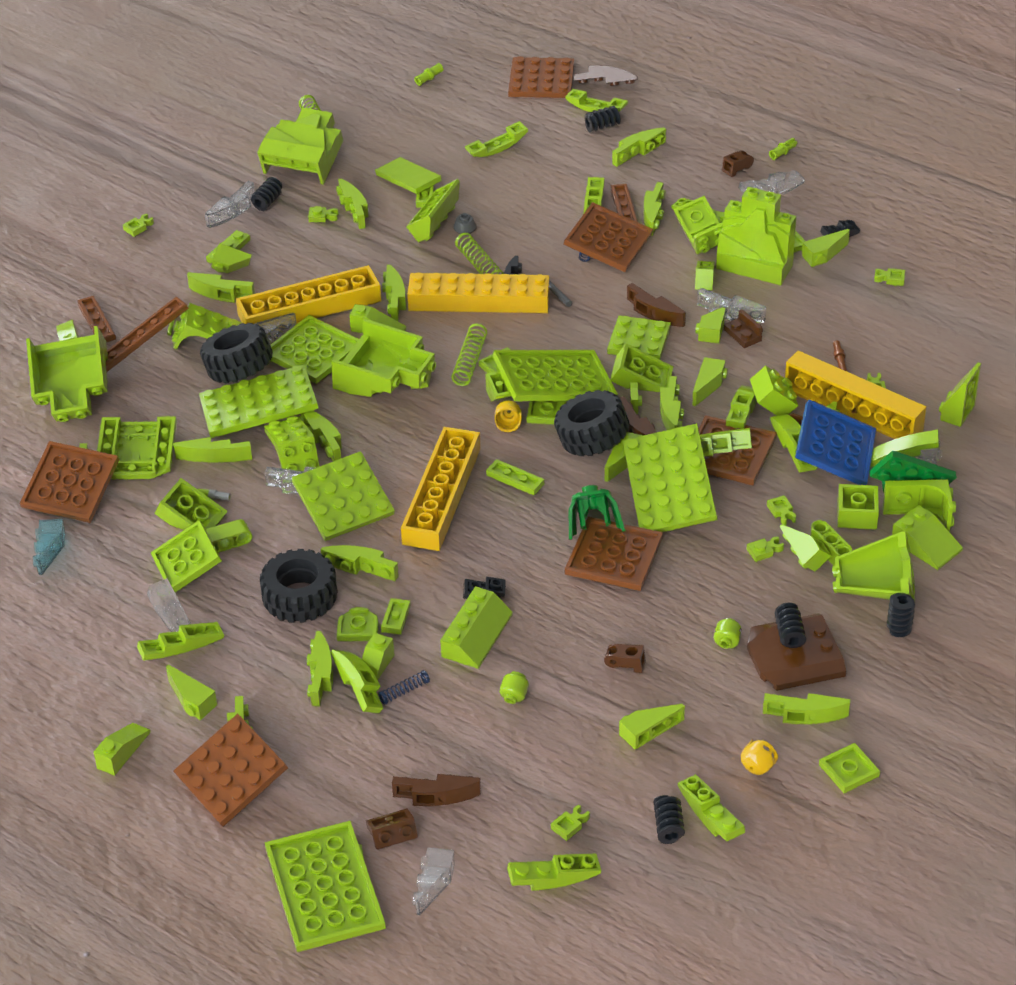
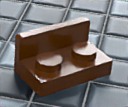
[724,309,763,348]
[366,808,418,850]

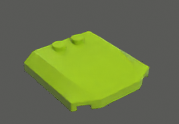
[97,416,177,479]

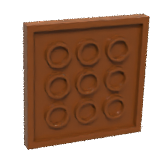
[508,56,574,98]
[563,202,653,272]
[698,415,777,486]
[19,441,119,523]
[565,517,663,591]
[173,713,288,827]

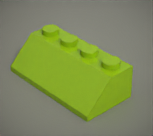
[406,179,460,242]
[440,586,513,669]

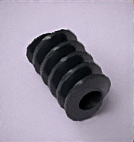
[585,106,621,133]
[251,177,282,211]
[887,593,915,637]
[774,602,807,648]
[653,795,685,845]

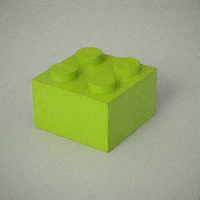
[750,365,798,416]
[837,484,879,529]

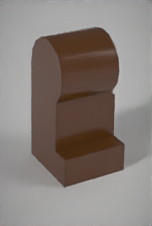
[722,150,754,177]
[604,644,646,673]

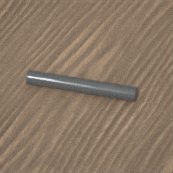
[542,274,572,307]

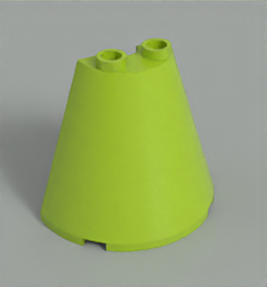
[832,531,915,601]

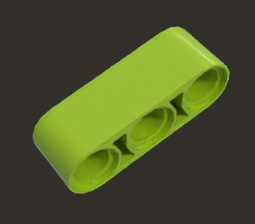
[206,519,252,553]
[810,520,852,566]

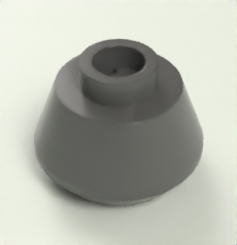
[453,213,476,234]

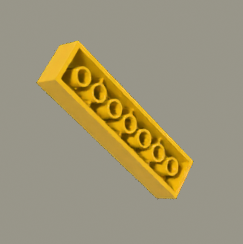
[236,265,381,331]
[407,272,549,313]
[785,350,926,439]
[401,427,481,551]

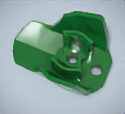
[568,485,625,540]

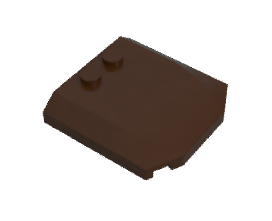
[747,613,846,691]

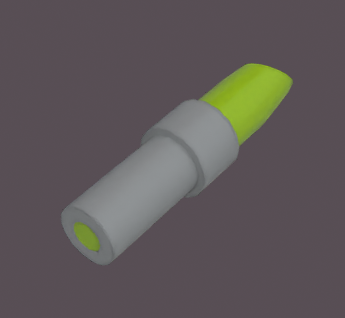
[198,489,231,501]

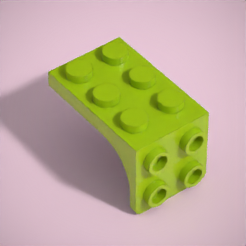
[674,196,723,255]
[172,303,242,349]
[264,416,320,479]
[882,480,956,532]

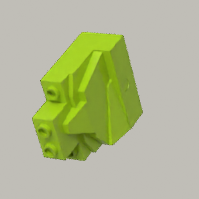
[257,108,343,185]
[716,187,796,285]
[332,318,436,397]
[26,326,108,422]

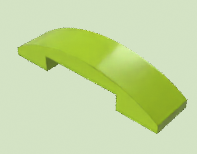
[565,89,628,112]
[465,121,528,157]

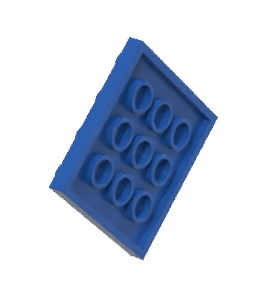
[795,400,876,485]

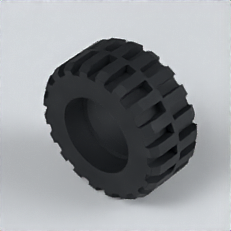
[200,323,273,383]
[554,390,629,457]
[260,549,338,623]

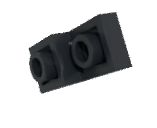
[820,220,860,237]
[504,256,522,275]
[463,576,506,599]

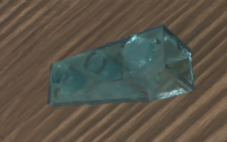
[33,519,66,575]

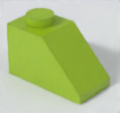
[211,243,252,273]
[695,307,726,344]
[485,371,512,402]
[362,633,395,680]

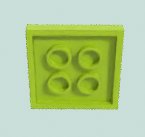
[607,315,671,360]
[151,520,222,594]

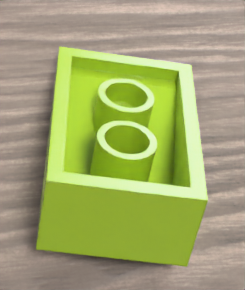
[610,343,674,392]
[939,362,981,427]
[154,478,228,530]
[892,505,963,570]

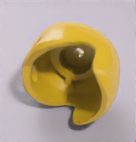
[494,400,522,432]
[741,739,778,775]

